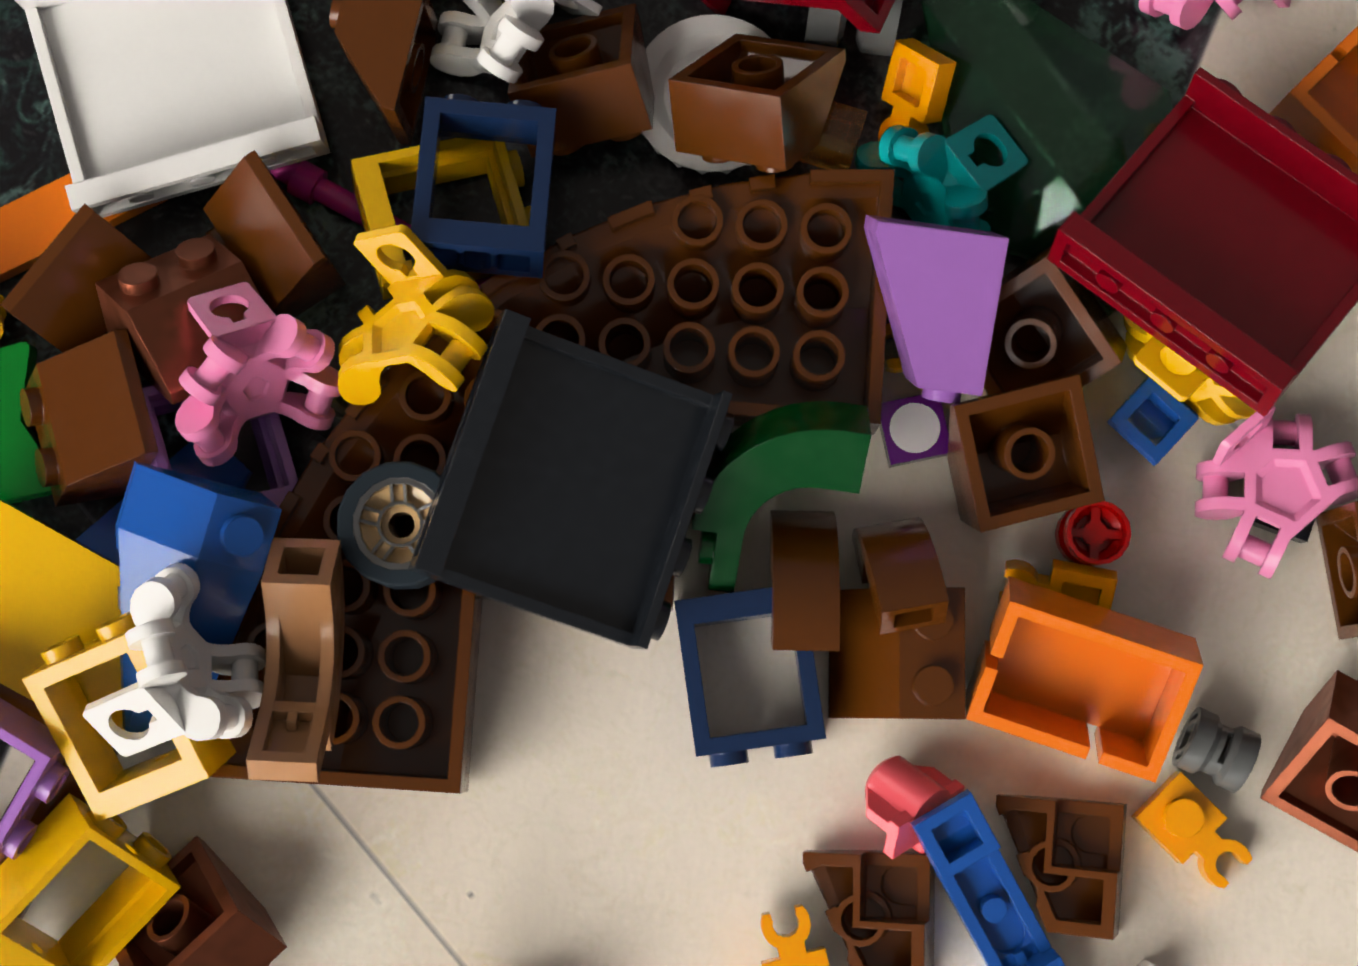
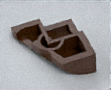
[996,794,1127,940]
[803,850,935,966]

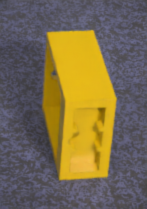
[351,138,531,300]
[22,612,236,822]
[0,793,181,966]

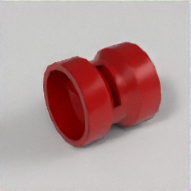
[1055,501,1131,566]

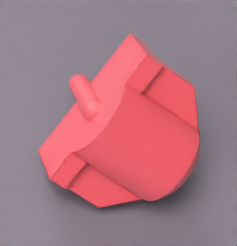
[865,756,965,860]

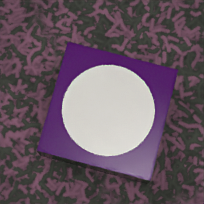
[879,394,949,468]

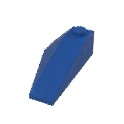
[115,461,282,741]

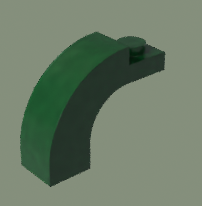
[692,401,871,593]

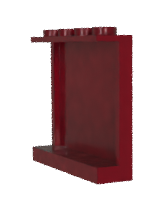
[1047,67,1358,417]

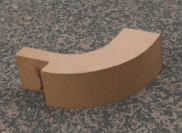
[246,537,345,782]

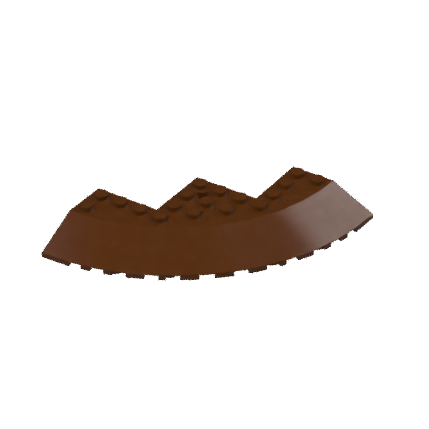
[210,169,895,794]

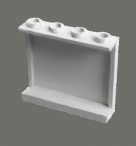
[14,0,331,218]

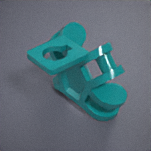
[854,114,1028,231]

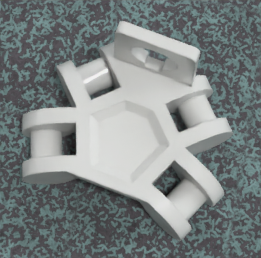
[430,0,602,84]
[83,563,266,757]

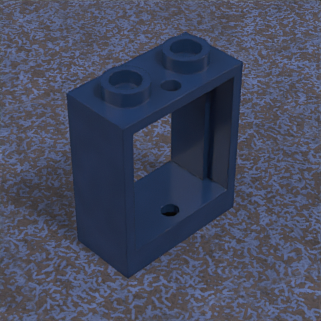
[411,94,556,278]
[674,587,826,768]

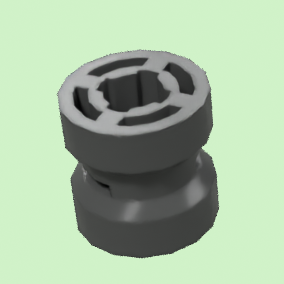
[1172,707,1261,793]

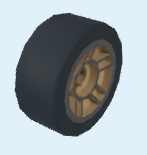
[337,461,441,590]

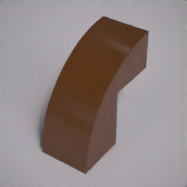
[769,510,840,651]
[852,517,949,635]

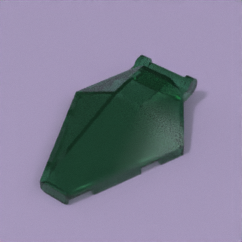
[920,0,1173,317]

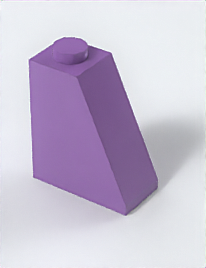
[864,215,1009,403]

